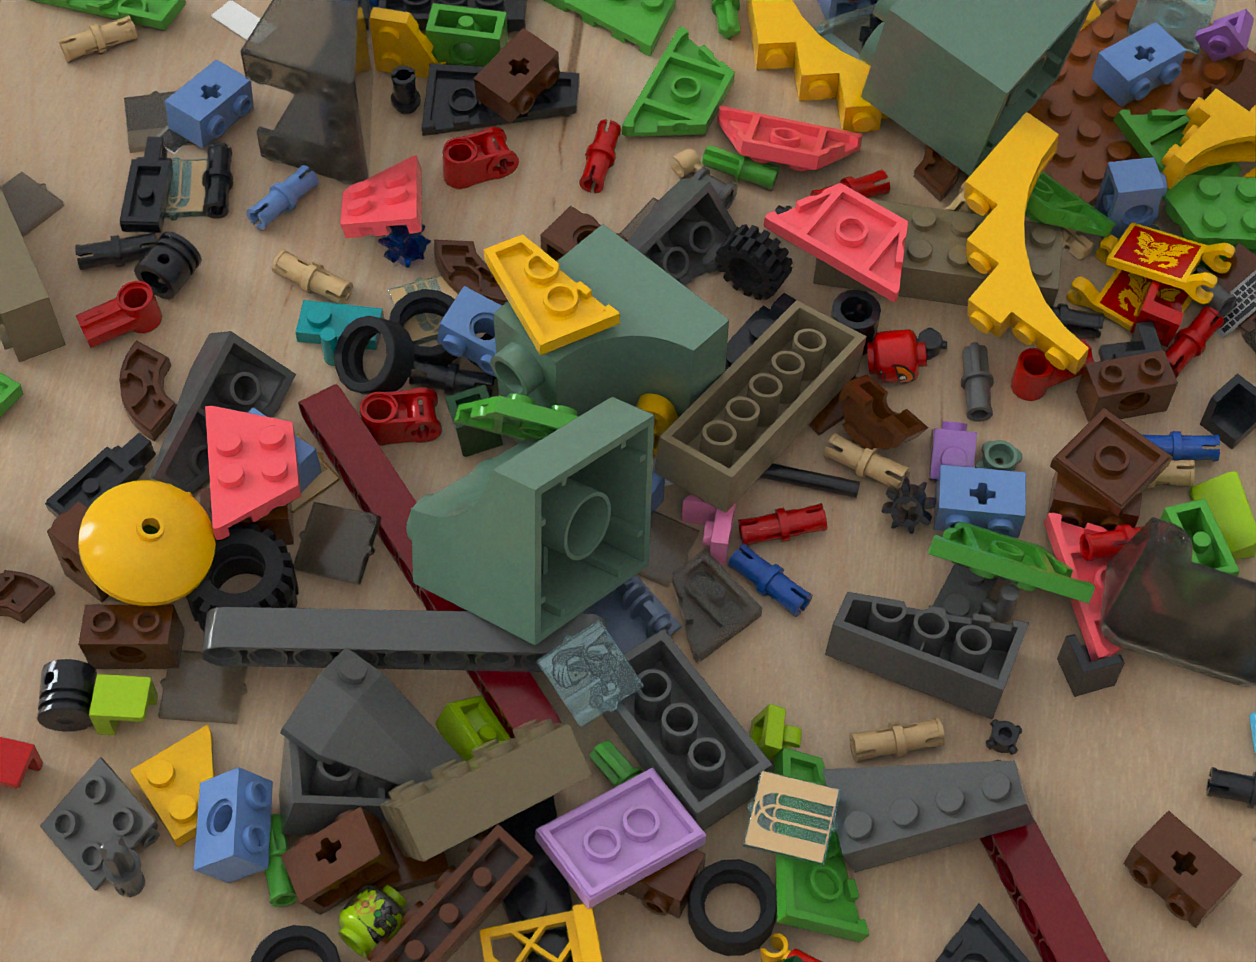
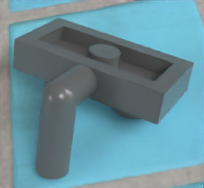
[933,563,1019,623]

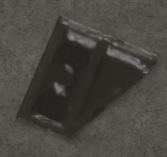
[672,549,762,663]

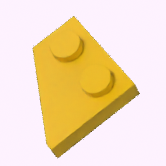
[130,725,215,847]

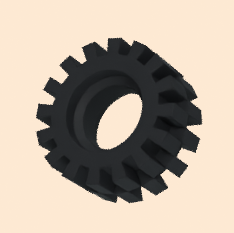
[715,224,793,300]

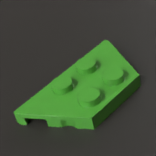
[622,26,735,137]
[1113,109,1242,177]
[997,143,1116,237]
[1162,175,1256,250]
[454,394,579,441]
[928,522,1095,603]

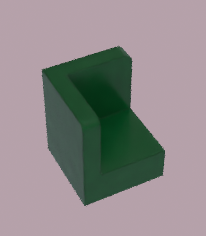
[445,384,503,457]

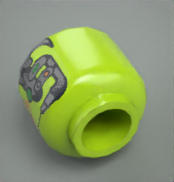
[338,885,407,958]

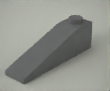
[628,179,737,285]
[150,331,296,493]
[280,647,464,785]
[279,737,399,835]

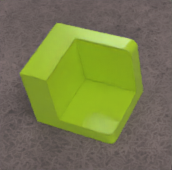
[89,674,158,736]

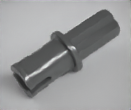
[961,342,994,422]
[99,836,145,897]

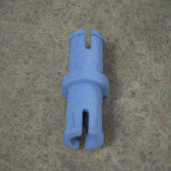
[246,165,319,230]

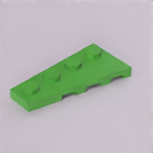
[31,0,186,30]
[544,0,676,57]
[774,747,869,943]

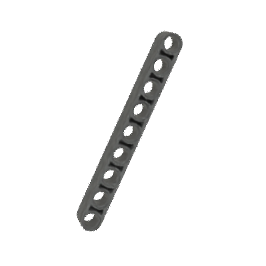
[201,607,607,673]

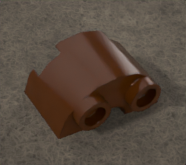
[839,374,929,450]

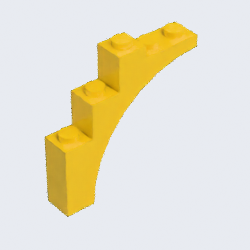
[746,0,889,132]
[1161,88,1256,189]
[964,112,1089,375]

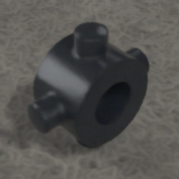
[917,327,947,360]
[986,719,1023,755]

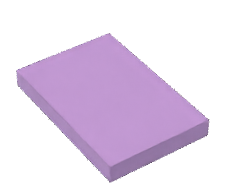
[535,768,707,909]

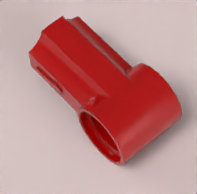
[75,281,162,348]
[1011,337,1095,401]

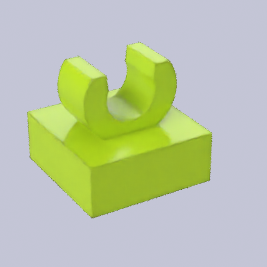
[750,704,802,760]

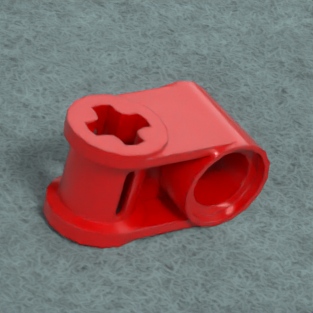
[442,127,519,189]
[360,387,442,446]

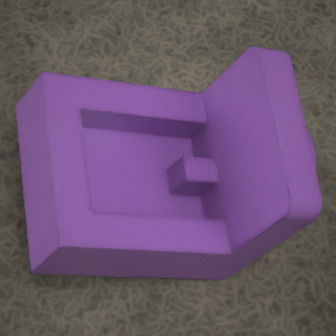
[1195,9,1254,62]
[929,421,977,479]

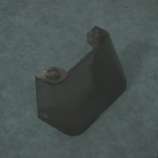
[1100,517,1256,687]

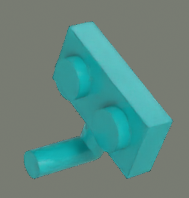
[295,300,384,366]

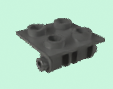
[40,757,160,890]

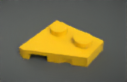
[369,7,446,78]

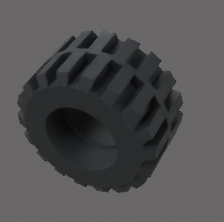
[186,523,299,632]

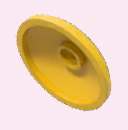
[78,480,216,606]

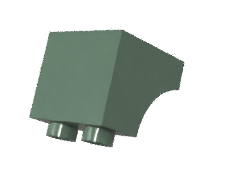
[859,0,1095,176]
[490,224,729,443]
[406,397,654,645]

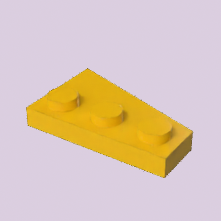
[483,234,620,356]

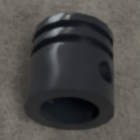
[134,231,202,299]
[831,290,881,356]
[37,659,97,732]

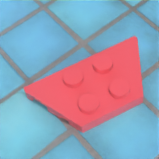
[717,105,863,171]
[340,155,422,238]
[764,183,908,303]
[205,406,301,540]
[1044,513,1167,662]

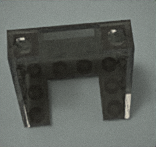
[240,0,374,185]

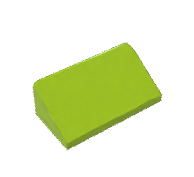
[1189,471,1256,560]
[436,695,511,761]

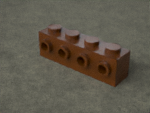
[367,824,536,962]

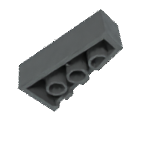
[825,592,1029,720]
[823,760,1035,873]

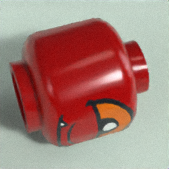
[867,329,927,383]

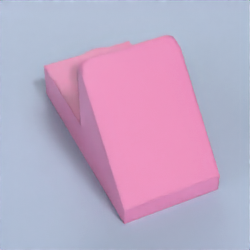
[682,494,736,565]

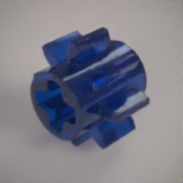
[378,224,431,268]

